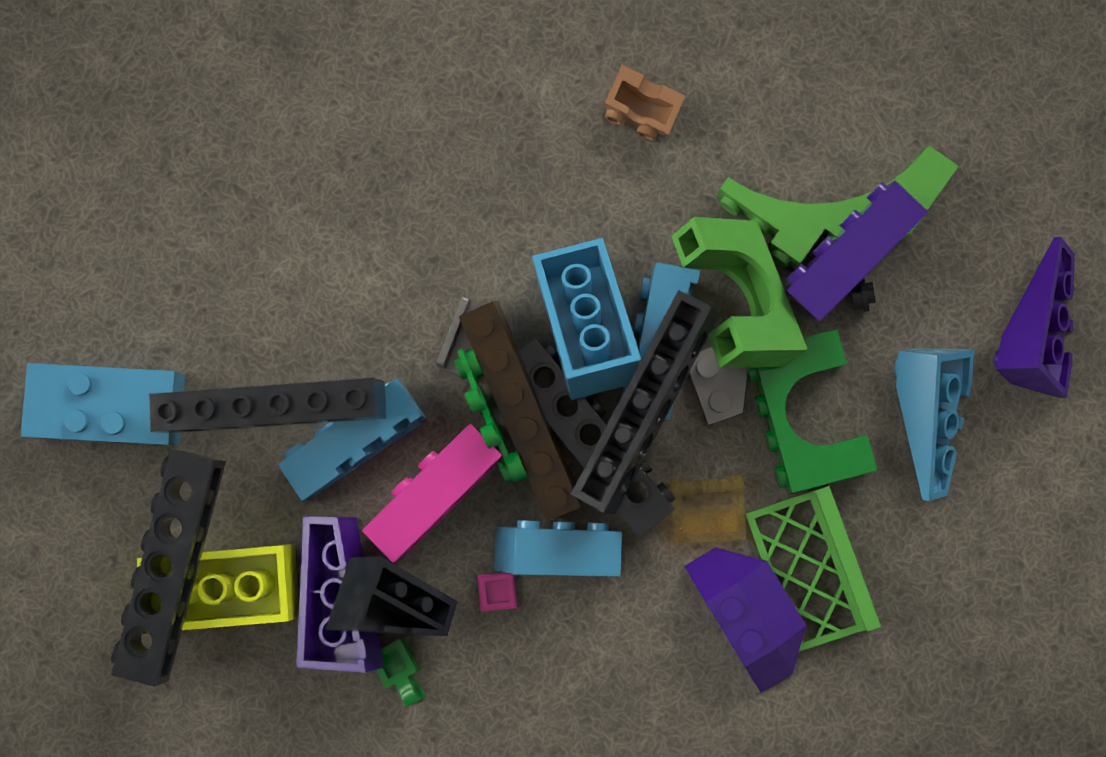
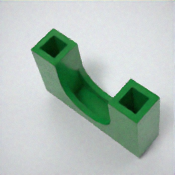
[746,329,878,493]

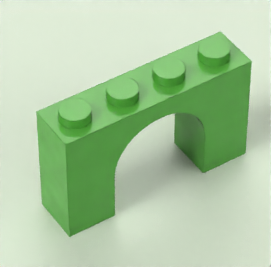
[672,217,808,368]

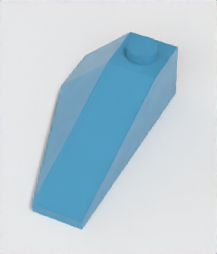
[894,348,974,501]

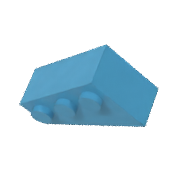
[494,520,622,577]

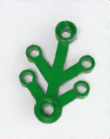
[454,348,528,483]

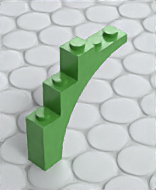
[716,146,959,268]

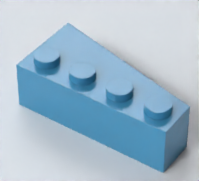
[620,262,700,421]
[278,378,428,501]

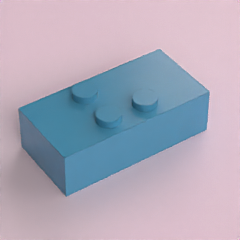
[532,238,641,400]
[20,363,185,446]

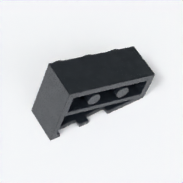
[325,556,458,636]

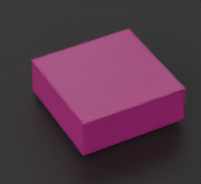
[477,572,518,612]

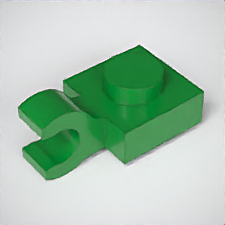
[376,637,426,707]

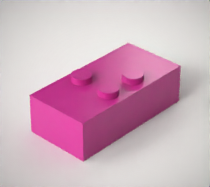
[362,424,503,563]

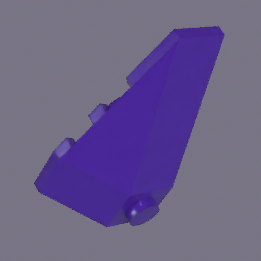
[994,237,1075,398]

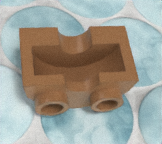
[604,64,685,141]

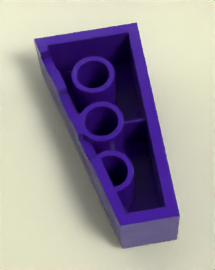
[784,180,928,322]
[296,516,384,672]

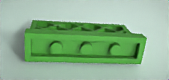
[745,484,881,652]

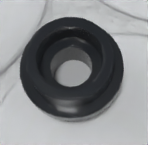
[851,278,876,312]

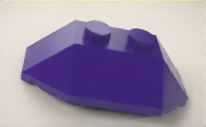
[684,547,806,693]

